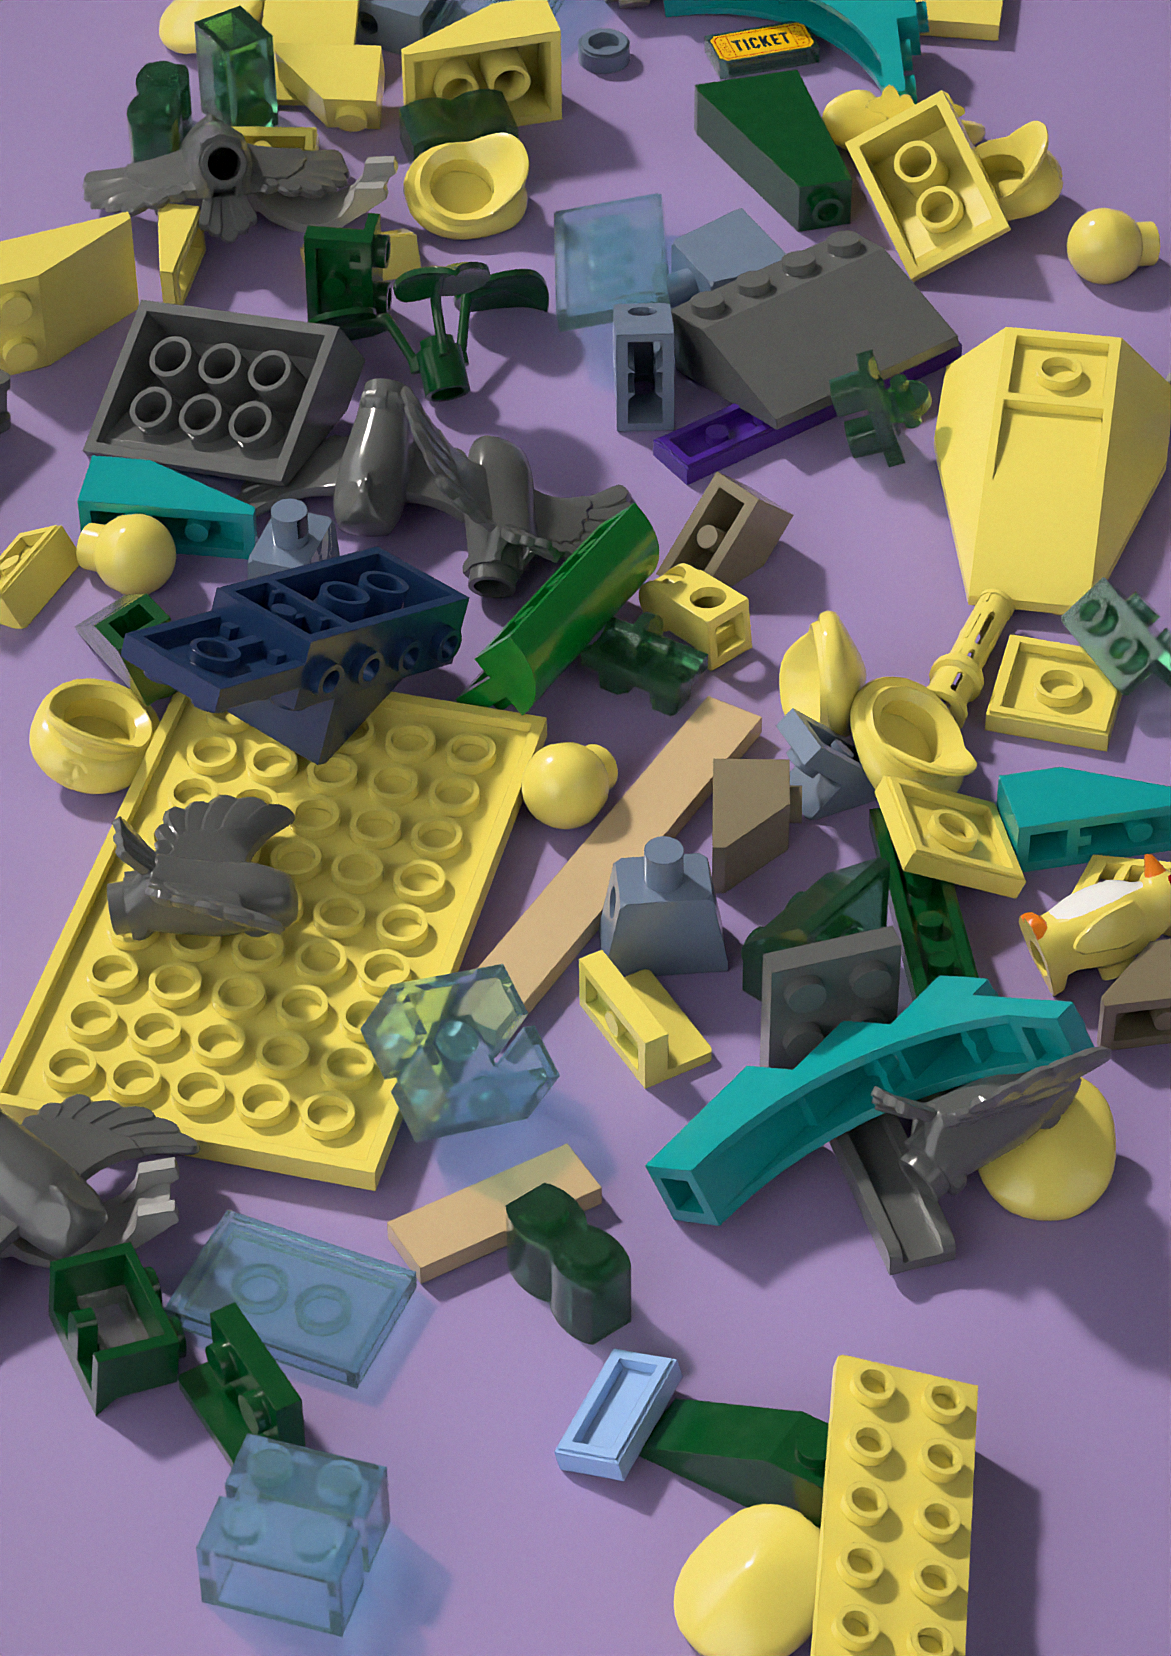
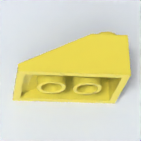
[401,0,562,144]
[845,90,1011,283]
[0,212,139,375]

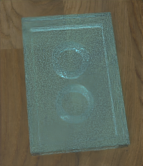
[164,1210,417,1389]

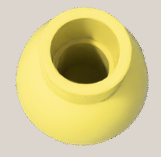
[1067,207,1160,285]
[76,514,176,595]
[521,742,618,830]

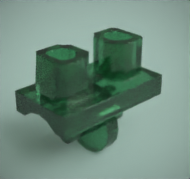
[829,349,932,467]
[581,612,708,716]

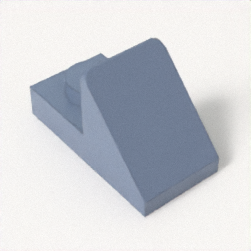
[776,708,877,820]

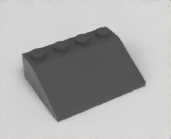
[671,230,959,430]
[82,300,366,487]

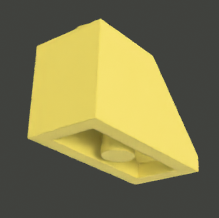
[274,42,385,132]

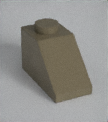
[656,472,794,587]
[712,759,802,893]
[1096,939,1171,1050]

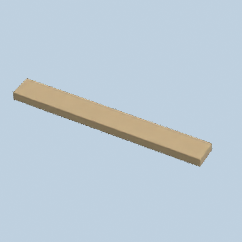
[446,696,762,1045]

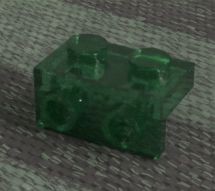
[1061,577,1171,696]

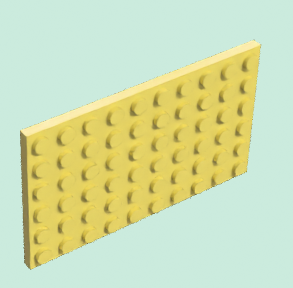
[0,691,547,1191]

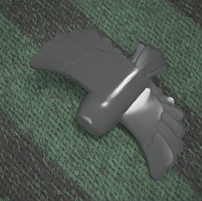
[82,113,350,244]
[236,378,468,537]
[401,386,632,598]
[107,794,298,940]
[871,1046,1112,1201]
[0,1094,200,1259]

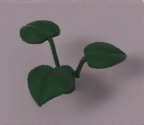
[308,262,549,402]

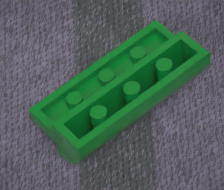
[455,503,659,715]

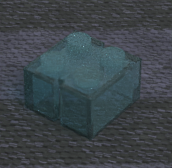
[360,964,560,1142]
[196,1433,390,1637]

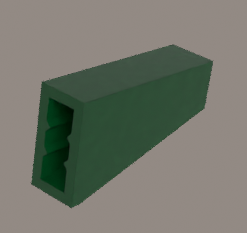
[694,69,852,232]

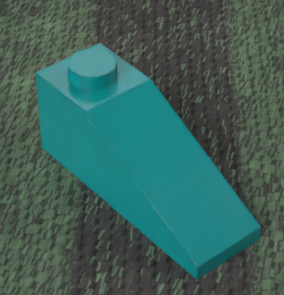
[77,455,258,560]
[996,767,1171,872]

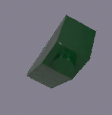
[639,1398,829,1529]

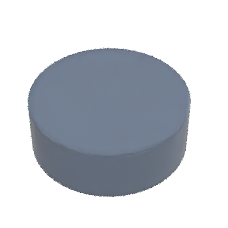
[578,28,630,74]

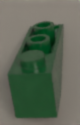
[75,593,177,706]

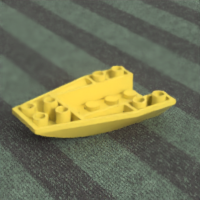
[934,327,1171,617]

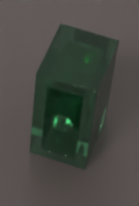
[194,5,279,127]

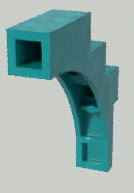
[663,0,929,104]
[645,975,1094,1226]

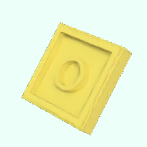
[985,634,1130,752]
[875,775,1026,899]

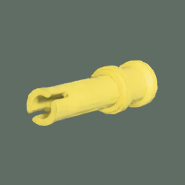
[926,588,1015,729]

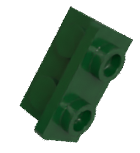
[304,213,392,337]
[178,1302,306,1481]

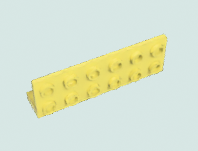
[811,1355,978,1656]

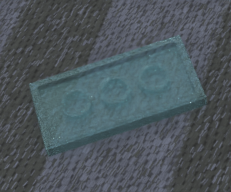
[554,193,671,332]

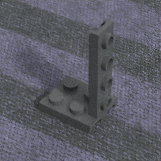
[760,926,956,1275]

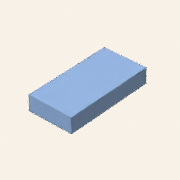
[554,1349,683,1481]

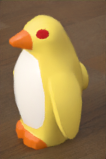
[1018,854,1171,997]

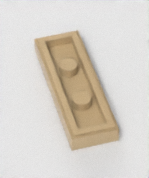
[387,1143,602,1284]

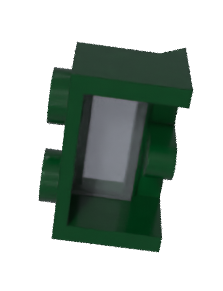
[48,1241,187,1416]

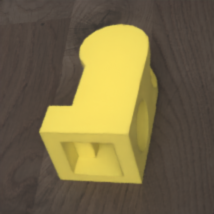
[639,563,752,671]

